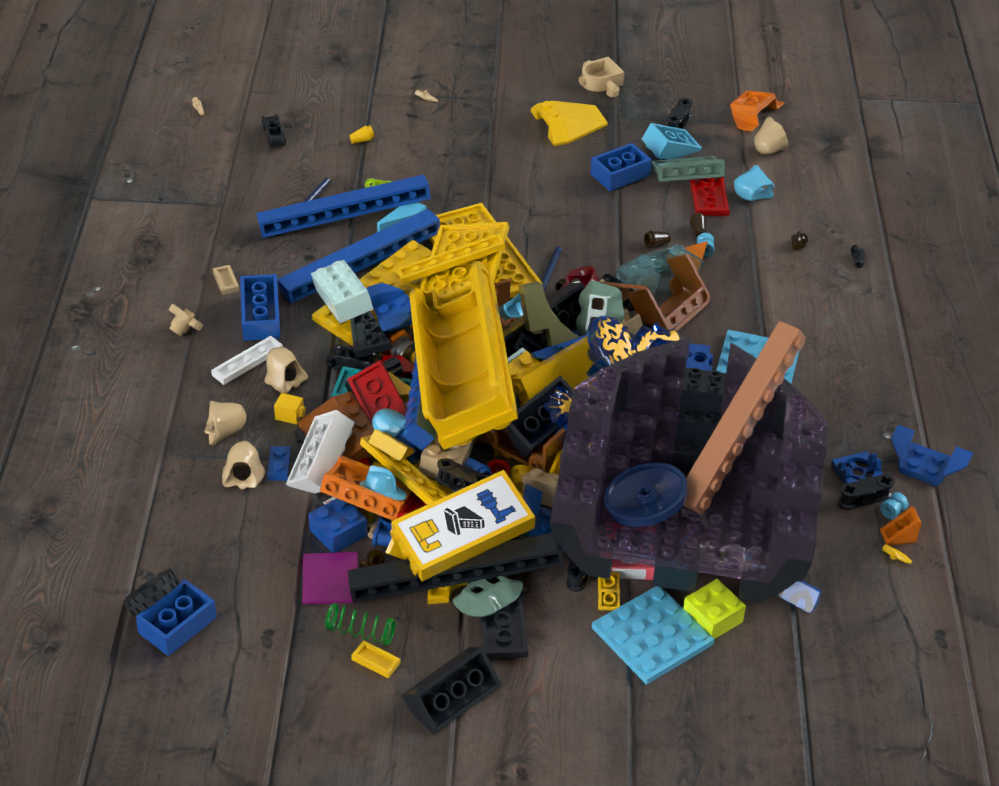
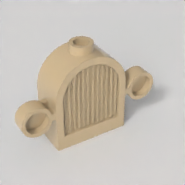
[579,57,624,97]

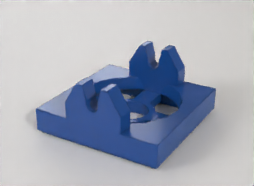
[831,451,883,484]

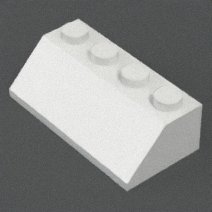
[286,410,355,493]

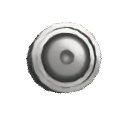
[391,336,416,362]

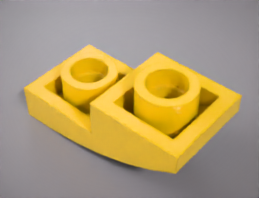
[598,572,620,611]

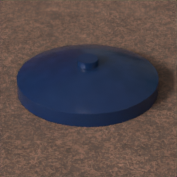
[604,463,689,527]

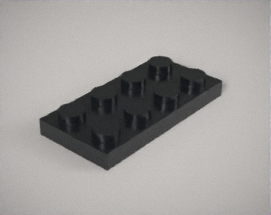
[478,587,528,659]

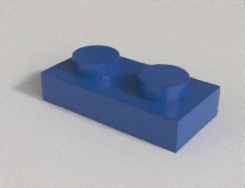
[267,446,291,481]

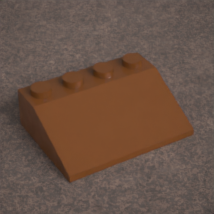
[298,391,377,462]

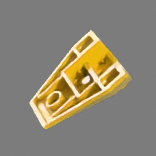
[531,101,608,146]

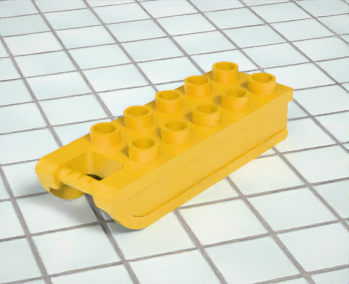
[409,261,518,450]

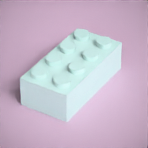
[311,260,373,323]

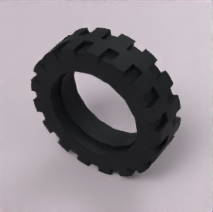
[123,568,180,616]

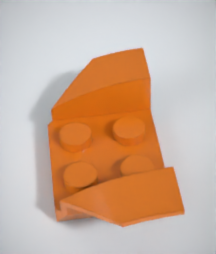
[730,90,784,132]

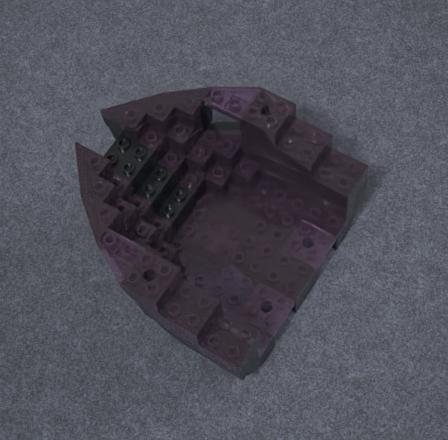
[551,337,828,602]

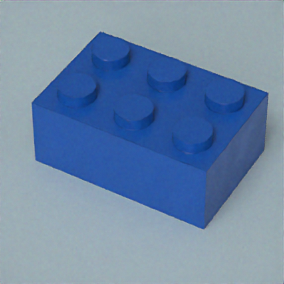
[590,143,652,191]
[136,579,217,656]

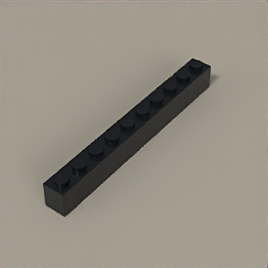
[348,533,564,603]

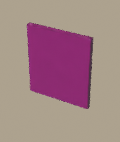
[302,552,358,604]

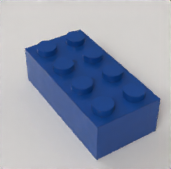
[240,274,281,341]

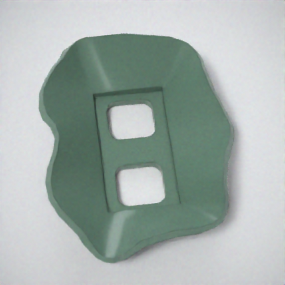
[576,280,624,336]
[453,576,523,617]

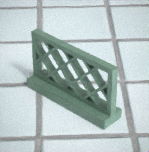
[651,156,725,182]

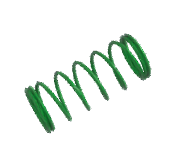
[325,603,396,646]

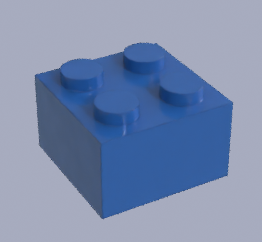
[309,498,367,553]

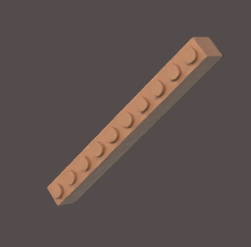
[683,321,806,515]

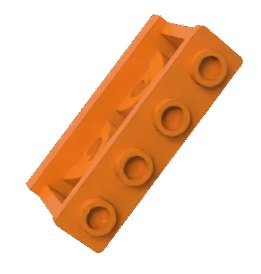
[320,455,413,520]

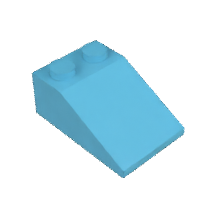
[642,123,702,160]

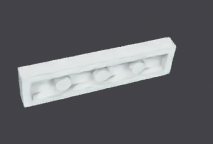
[211,336,283,385]

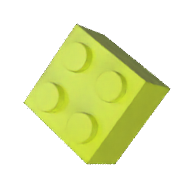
[683,579,746,639]

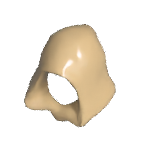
[754,117,789,155]
[264,347,308,394]
[204,401,246,445]
[222,441,265,490]

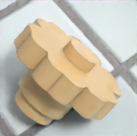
[168,304,203,337]

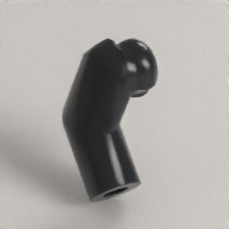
[850,245,866,268]

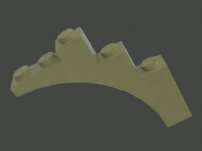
[519,282,628,352]

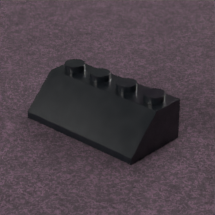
[506,375,577,458]
[401,647,502,734]

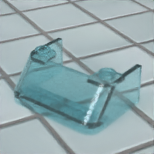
[615,244,704,297]

